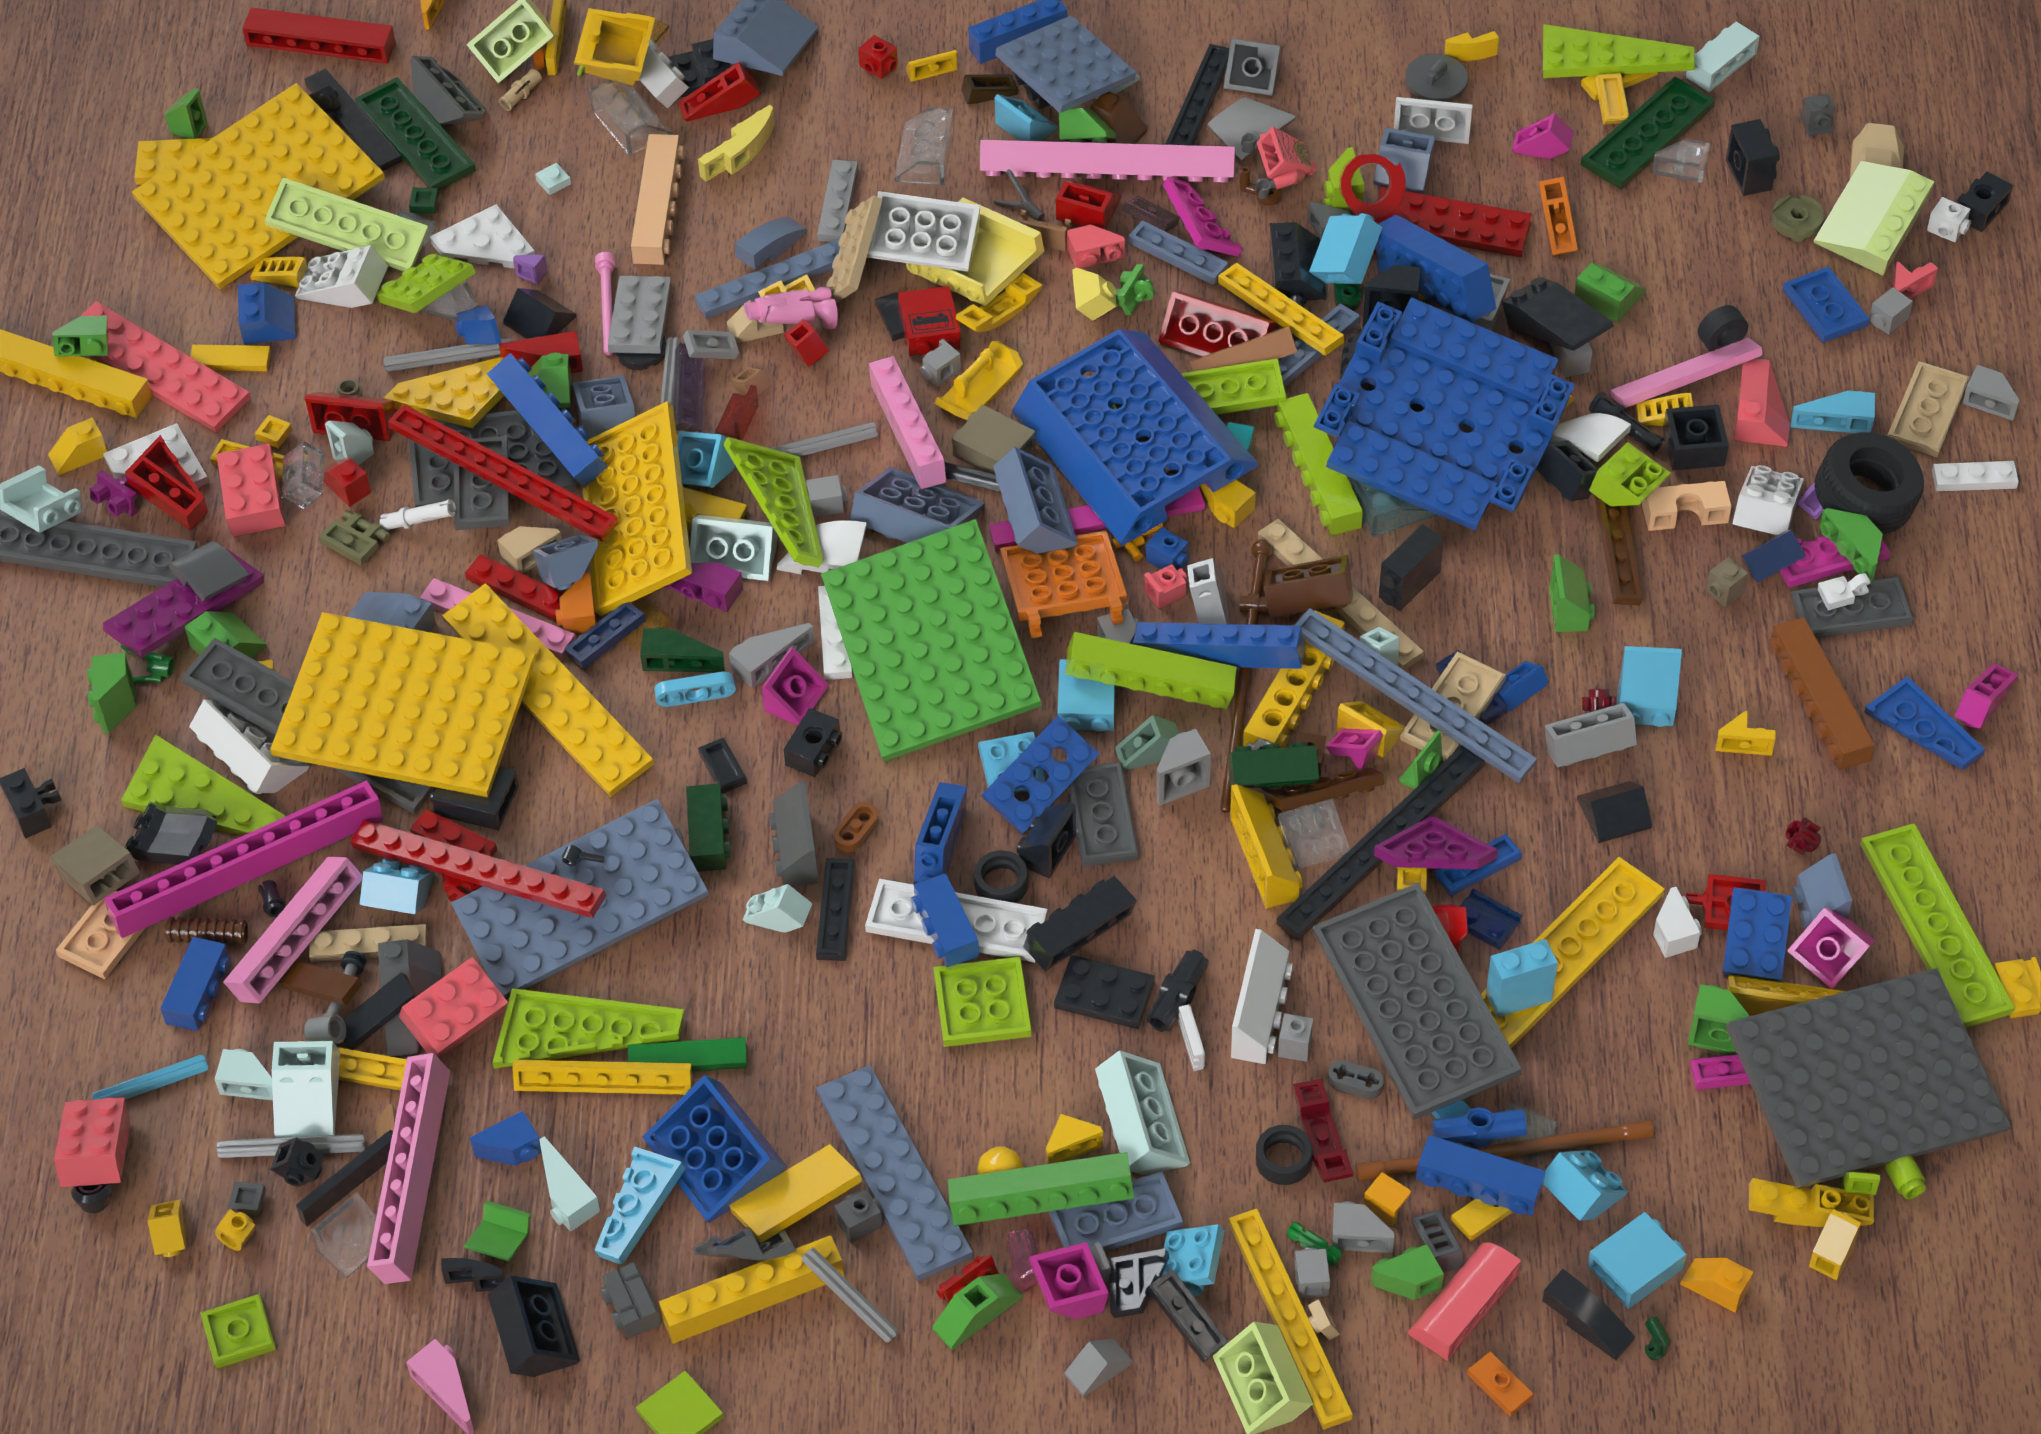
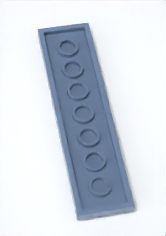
[816,1065,973,1282]

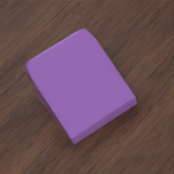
[513,255,547,284]
[1797,483,1824,520]

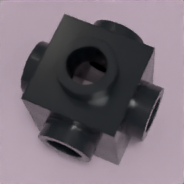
[270,1137,324,1187]

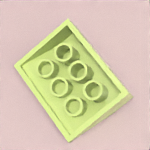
[1814,161,1934,276]

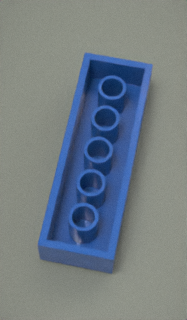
[1375,215,1497,322]

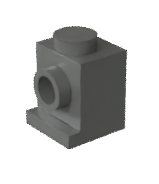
[1800,93,1835,137]

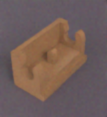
[1016,210,1072,251]

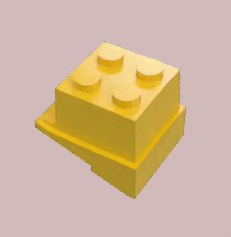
[574,8,655,86]

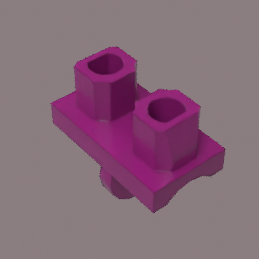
[89,471,138,517]

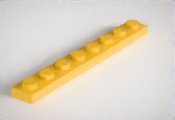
[1229,1208,1353,1430]

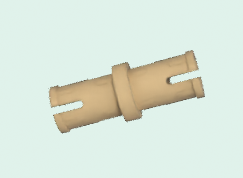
[498,69,542,111]

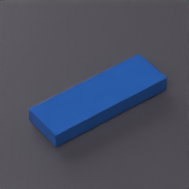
[1434,834,1522,897]

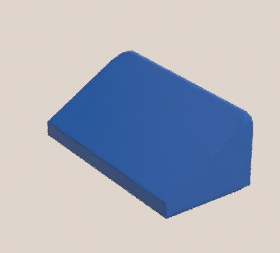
[1493,661,1548,711]

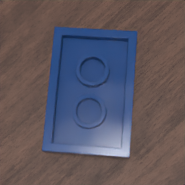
[1782,266,1870,343]
[1722,887,1792,982]

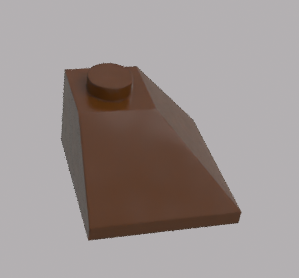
[1084,91,1147,144]

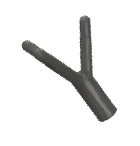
[994,169,1045,221]

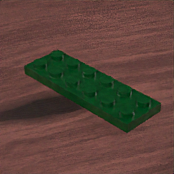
[1581,76,1715,190]
[354,77,476,190]

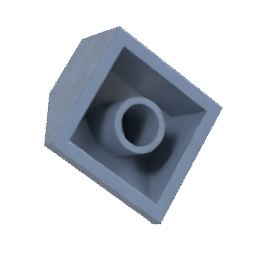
[532,533,598,590]
[1792,853,1852,928]

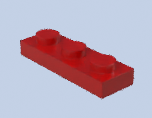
[410,809,497,857]

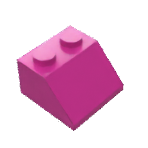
[1029,1242,1109,1320]

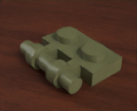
[318,510,390,566]

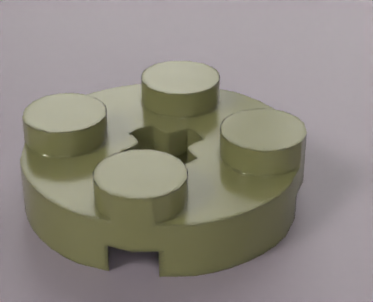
[1771,195,1824,242]

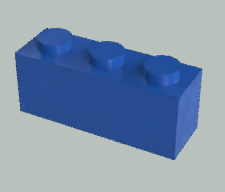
[911,873,979,967]
[160,937,231,1031]

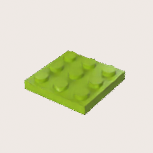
[376,254,476,313]
[933,957,1031,1047]

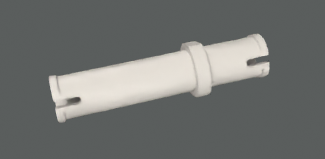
[380,499,456,531]

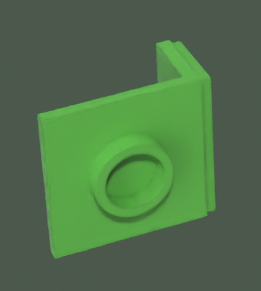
[1399,730,1442,790]
[464,1201,531,1261]

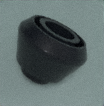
[71,1183,113,1214]

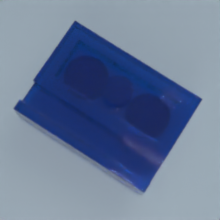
[1459,889,1523,950]

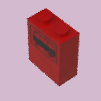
[898,286,961,356]

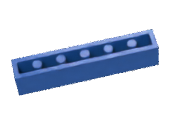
[487,353,608,488]
[1133,622,1305,669]

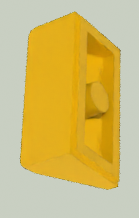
[906,50,958,82]

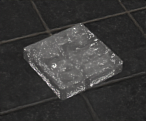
[1277,799,1350,869]

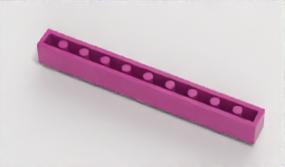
[104,780,383,939]

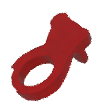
[1339,154,1427,254]

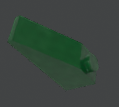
[640,627,725,673]

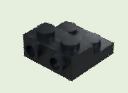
[668,39,731,97]

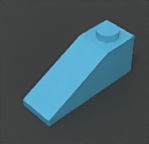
[1790,391,1875,433]

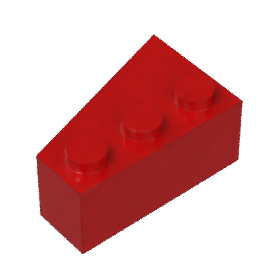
[125,435,208,531]

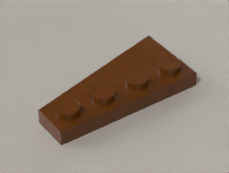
[1257,767,1385,812]

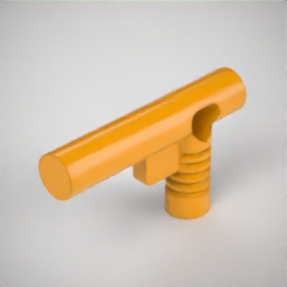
[1111,523,1163,562]

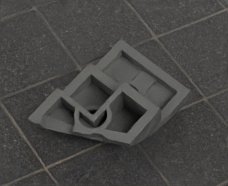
[692,1227,796,1260]

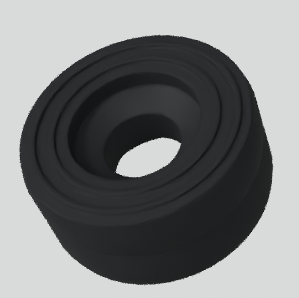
[1697,305,1748,352]

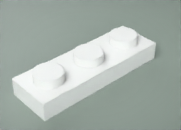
[1932,461,2019,491]

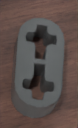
[1328,1060,1384,1099]

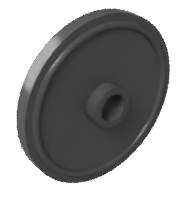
[1405,54,1468,102]

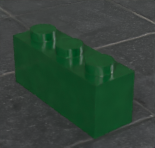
[1227,742,1319,789]
[686,783,731,872]

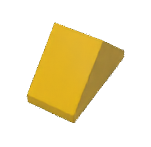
[1046,1114,1103,1164]

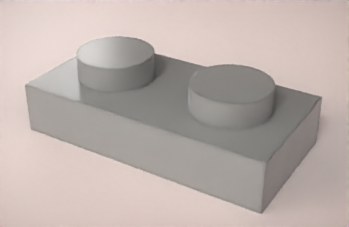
[683,330,740,359]

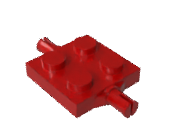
[1685,874,1766,931]

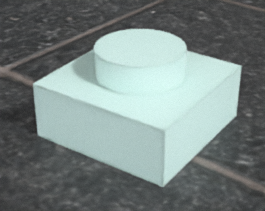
[535,163,571,195]

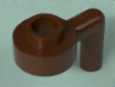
[1240,166,1282,206]

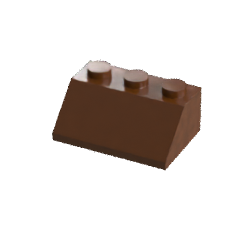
[1263,555,1353,619]

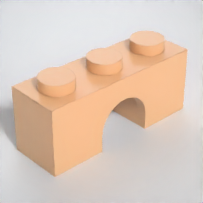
[1642,481,1731,531]

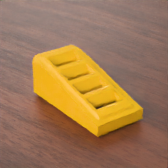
[250,257,308,288]
[1636,393,1693,426]

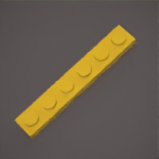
[1218,263,1344,356]
[512,1060,692,1095]

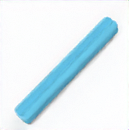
[92,1055,208,1100]

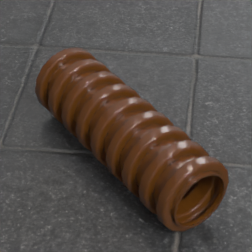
[165,917,248,945]

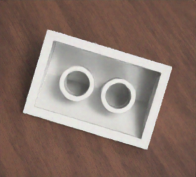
[1394,97,1473,144]

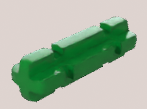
[1287,1222,1342,1266]

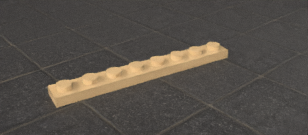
[1257,519,1424,671]

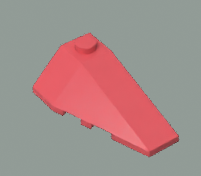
[1734,358,1790,447]

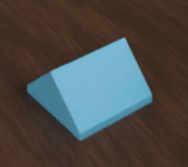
[995,94,1058,141]

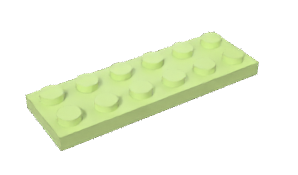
[264,178,428,271]

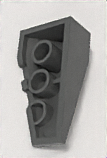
[378,939,442,1058]

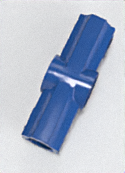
[1432,1108,1527,1148]

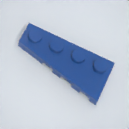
[1864,676,1985,770]

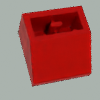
[1056,181,1122,230]

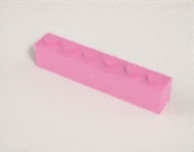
[869,356,946,489]
[223,857,363,1003]

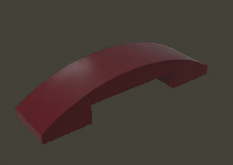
[1293,1078,1353,1183]

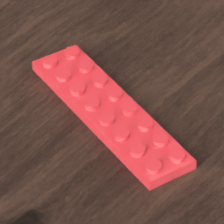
[81,301,251,433]

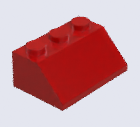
[305,392,396,441]

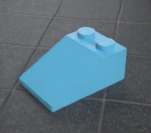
[1617,646,1682,727]

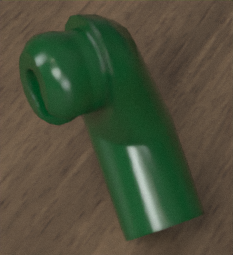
[1645,1316,1671,1360]

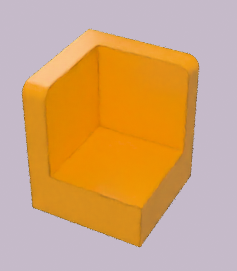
[1363,1172,1411,1227]

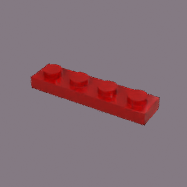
[465,554,564,622]

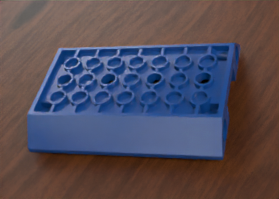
[1012,329,1258,546]

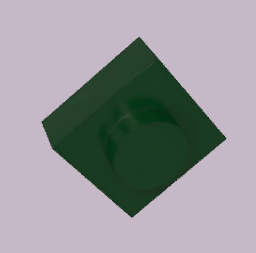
[409,187,439,214]

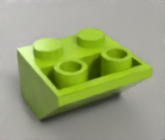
[1589,442,1671,506]

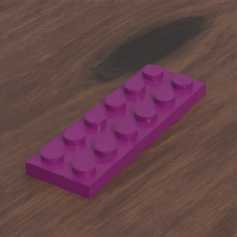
[103,548,264,658]

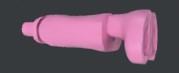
[744,287,838,330]

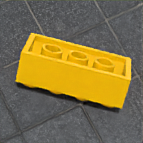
[1230,784,1303,909]

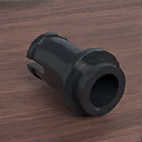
[258,880,286,917]

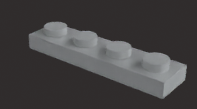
[817,160,858,242]

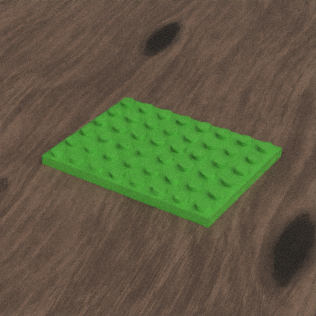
[821,519,1042,762]

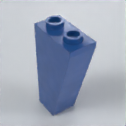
[914,782,967,884]

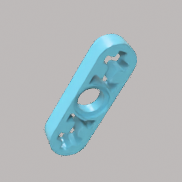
[654,672,736,707]

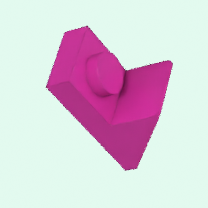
[1326,728,1383,770]

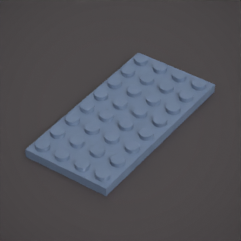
[451,798,709,999]

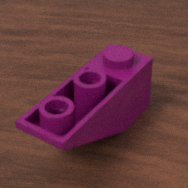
[663,563,743,612]

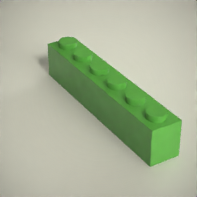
[948,1152,1134,1226]

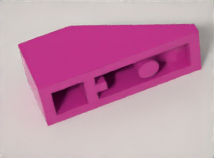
[1955,663,2019,729]

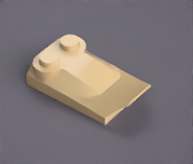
[1849,123,1904,180]

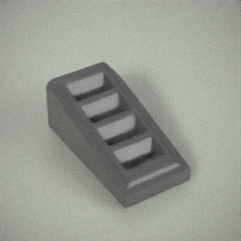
[1412,1210,1463,1273]

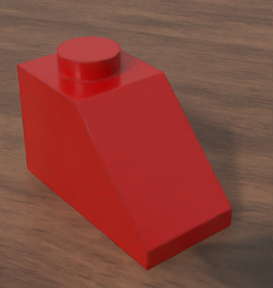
[317,458,371,507]

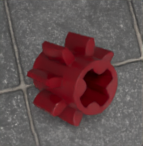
[1582,689,1617,713]
[1785,817,1821,855]

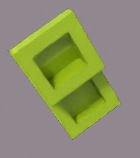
[1841,1172,1880,1195]

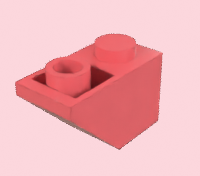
[1066,225,1125,269]

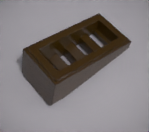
[961,74,1018,104]

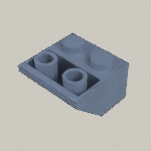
[1373,128,1435,194]

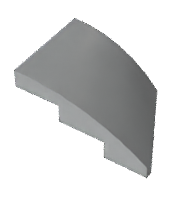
[1207,97,1296,162]

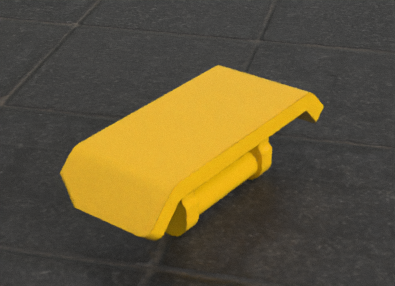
[934,341,1023,420]

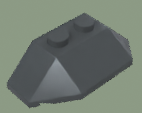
[410,56,486,125]

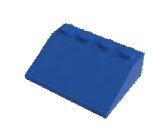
[642,1075,787,1223]

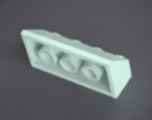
[1095,1050,1190,1175]

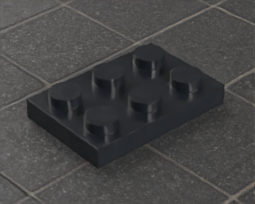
[1054,955,1155,1029]

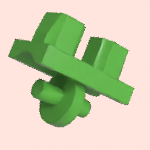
[1116,264,1156,315]

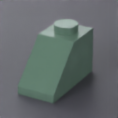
[1115,715,1179,771]

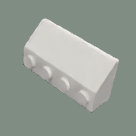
[189,699,309,794]
[1231,929,1293,1064]

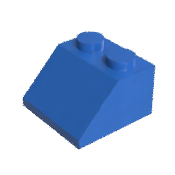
[238,282,296,344]

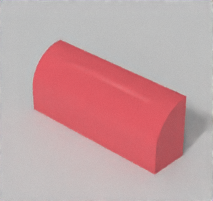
[1407,1242,1521,1361]

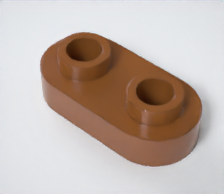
[834,802,879,852]

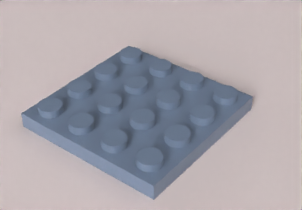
[995,15,1137,113]

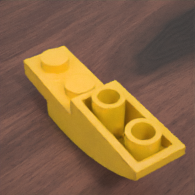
[1749,1178,1874,1227]

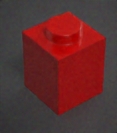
[783,319,829,367]

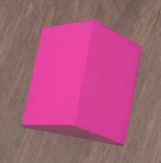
[762,647,829,725]

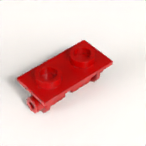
[936,1255,999,1304]

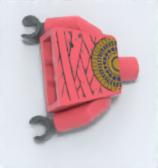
[1241,126,1317,199]

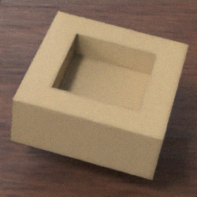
[1308,1299,1340,1340]

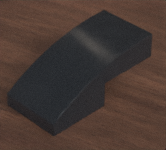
[441,1258,505,1292]

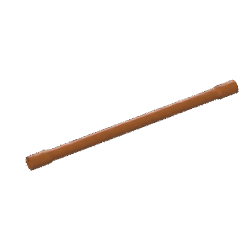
[1355,1120,1654,1182]

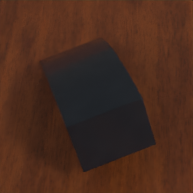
[1542,1269,1635,1361]

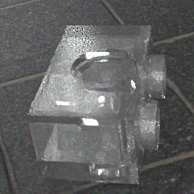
[281,441,325,509]

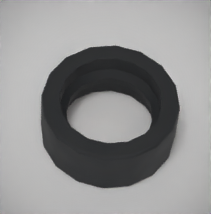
[974,850,1029,903]
[1256,1125,1313,1185]

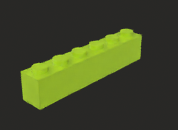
[1274,393,1363,536]
[1065,632,1236,709]

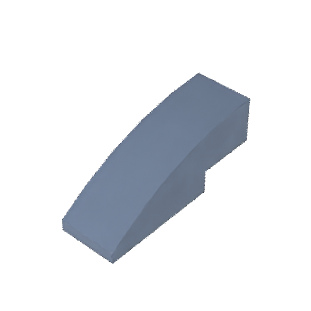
[734,217,807,269]

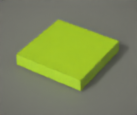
[200,1294,276,1369]
[636,1371,724,1434]

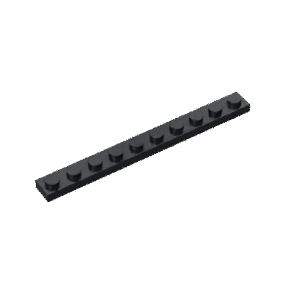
[1276,746,1485,941]

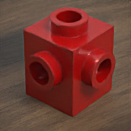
[858,35,898,79]

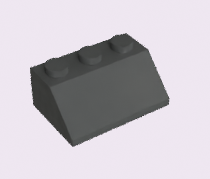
[769,781,818,887]

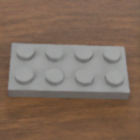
[608,276,671,354]

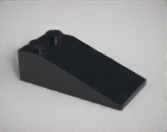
[1501,277,1614,351]

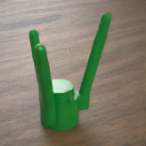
[120,644,174,683]

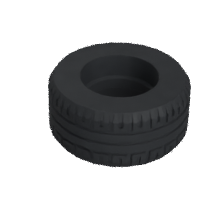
[1815,432,1925,534]

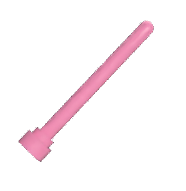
[595,252,616,356]

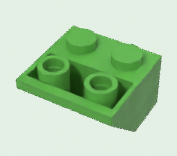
[87,652,136,734]

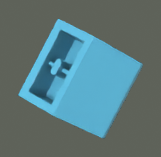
[360,858,436,914]
[1543,1151,1629,1221]

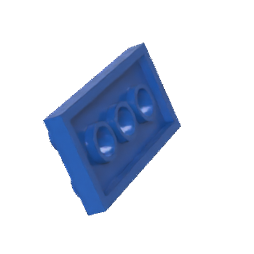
[981,715,1099,835]

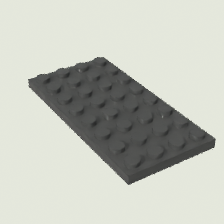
[1313,883,1522,1120]

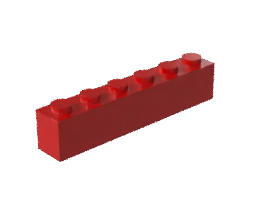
[242,7,396,64]

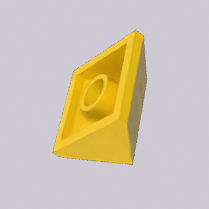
[1337,701,1406,758]

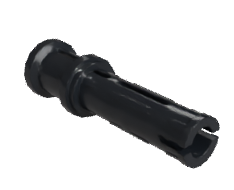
[1589,391,1664,453]

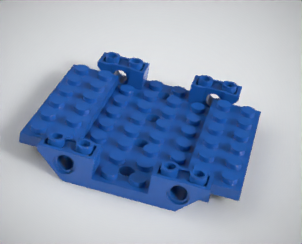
[1314,297,1575,531]

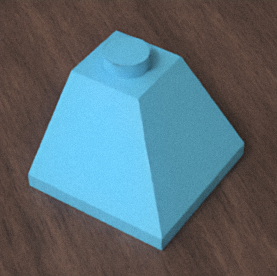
[677,431,735,488]

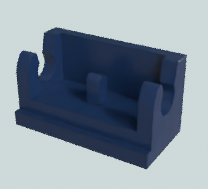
[1740,530,1806,583]

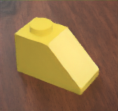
[1072,268,1117,321]

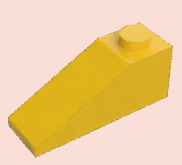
[1199,480,1256,529]

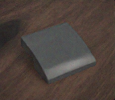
[168,541,249,602]

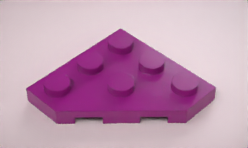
[1374,815,1497,869]

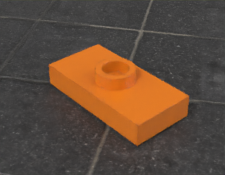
[1467,1351,1534,1417]

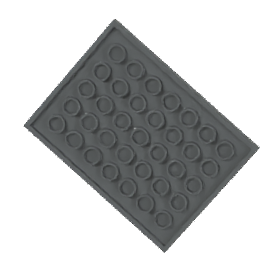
[1726,968,2011,1189]

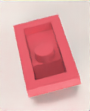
[1892,262,1938,299]

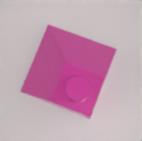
[1787,907,1876,989]

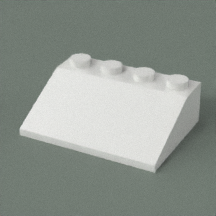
[867,191,980,272]

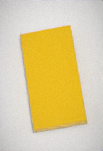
[729,1144,862,1243]

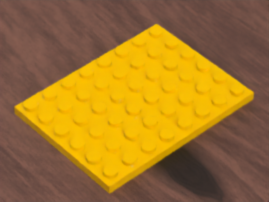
[131,83,385,290]
[270,612,536,797]

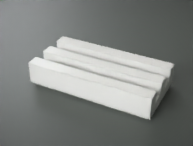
[1179,1005,1205,1071]

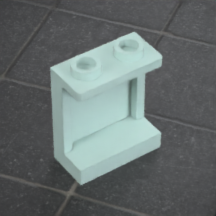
[0,465,82,533]

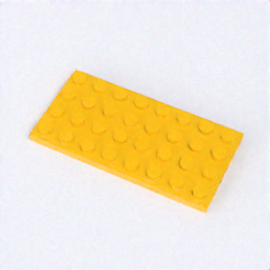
[583,401,692,616]

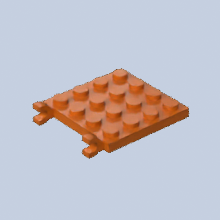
[1000,531,1128,638]

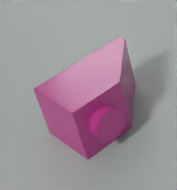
[1512,113,1574,159]

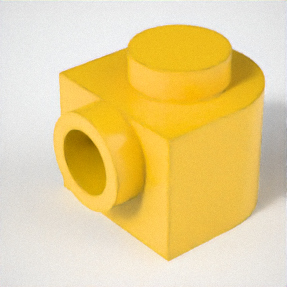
[215,1209,255,1251]

